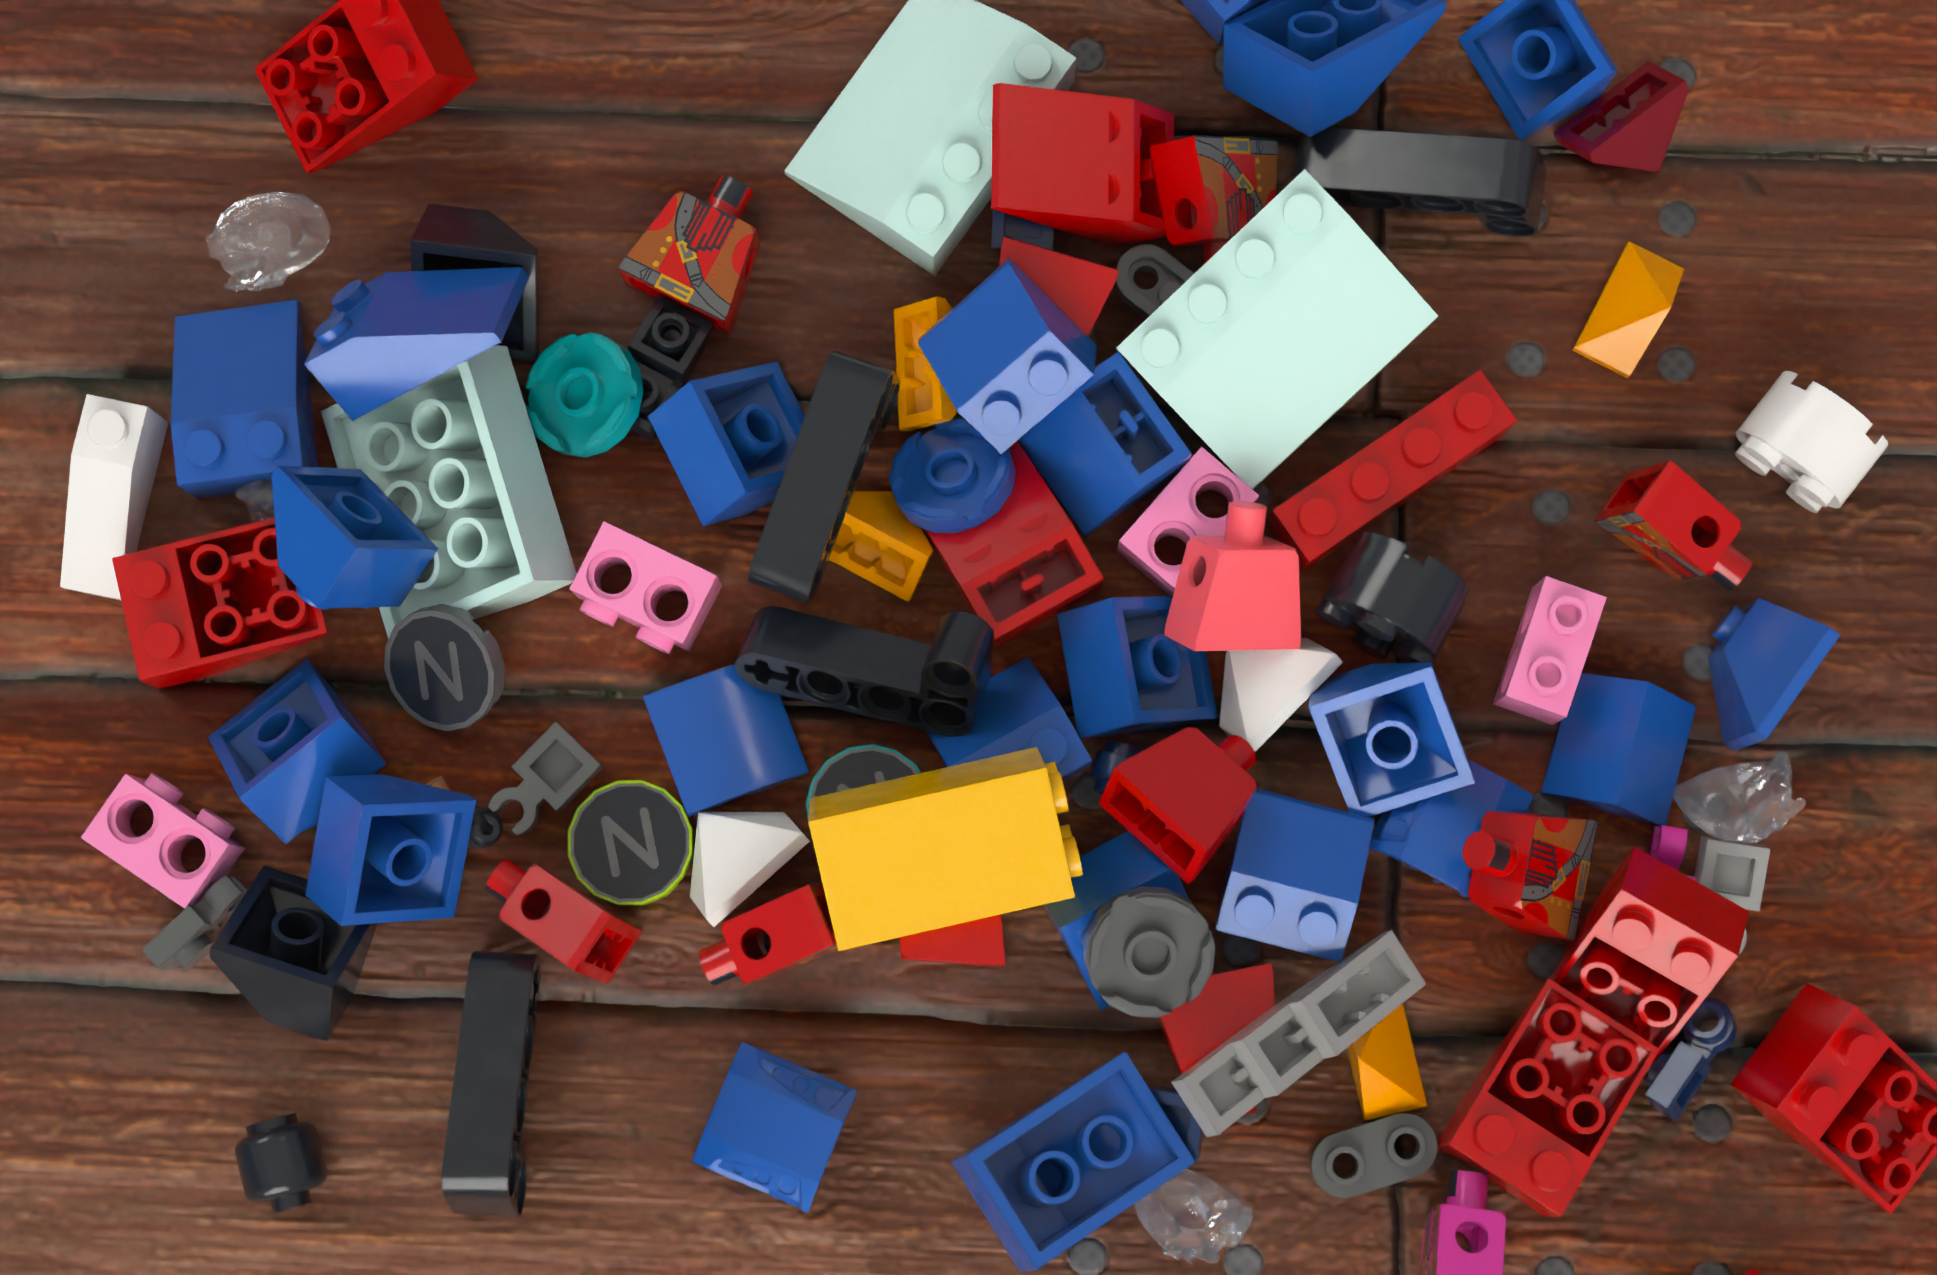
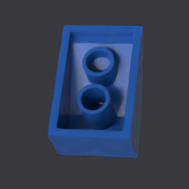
[1223,0,1446,137]
[304,267,530,421]
[170,300,318,499]
[951,1051,1195,1272]

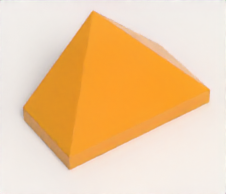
[1572,241,1684,379]
[894,296,957,431]
[829,491,933,602]
[1347,1003,1427,1120]

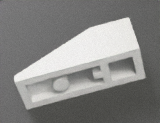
[60,394,169,600]

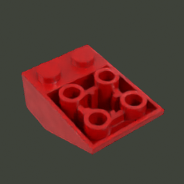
[254,0,479,174]
[991,83,1174,247]
[923,441,1104,650]
[112,517,329,690]
[1549,846,1749,1072]
[1437,978,1660,1217]
[1730,983,1937,1215]

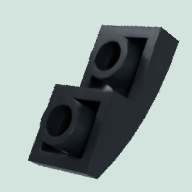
[628,295,714,442]

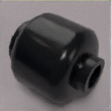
[235,1113,328,1213]

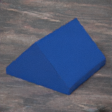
[1457,0,1618,141]
[1540,673,1696,827]

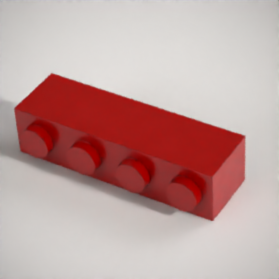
[1266,370,1517,574]

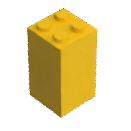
[808,747,1083,951]

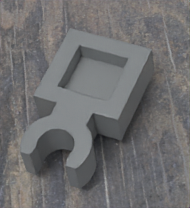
[1694,836,1771,954]

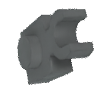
[488,721,604,837]
[141,874,248,970]

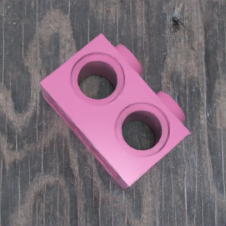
[1117,446,1259,596]
[569,521,723,654]
[1493,576,1607,725]
[81,773,245,908]

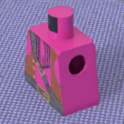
[1418,1170,1506,1275]

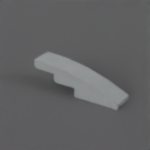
[1171,930,1426,1137]

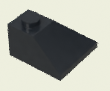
[410,203,538,363]
[209,865,378,1041]

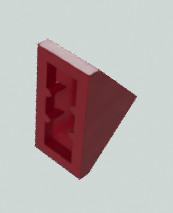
[1553,61,1689,172]

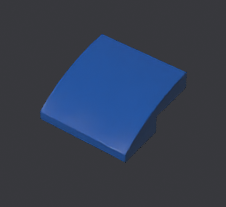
[643,664,810,816]

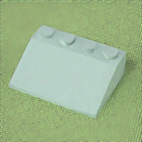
[784,0,1076,276]
[1116,169,1438,490]
[321,345,577,639]

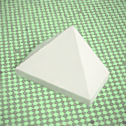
[1219,638,1343,752]
[690,812,810,927]

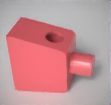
[1164,501,1301,651]

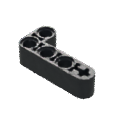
[1291,128,1547,237]
[748,350,900,604]
[735,606,994,737]
[442,951,541,1217]

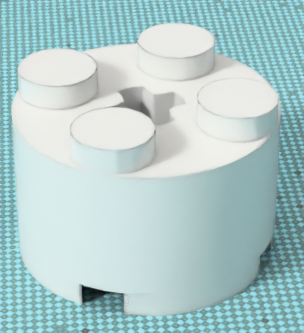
[1735,371,1888,513]

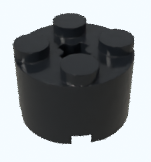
[1315,532,1470,665]

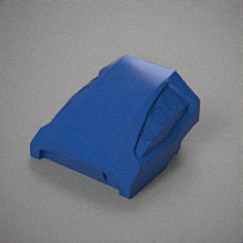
[1369,759,1534,907]
[692,1042,859,1213]

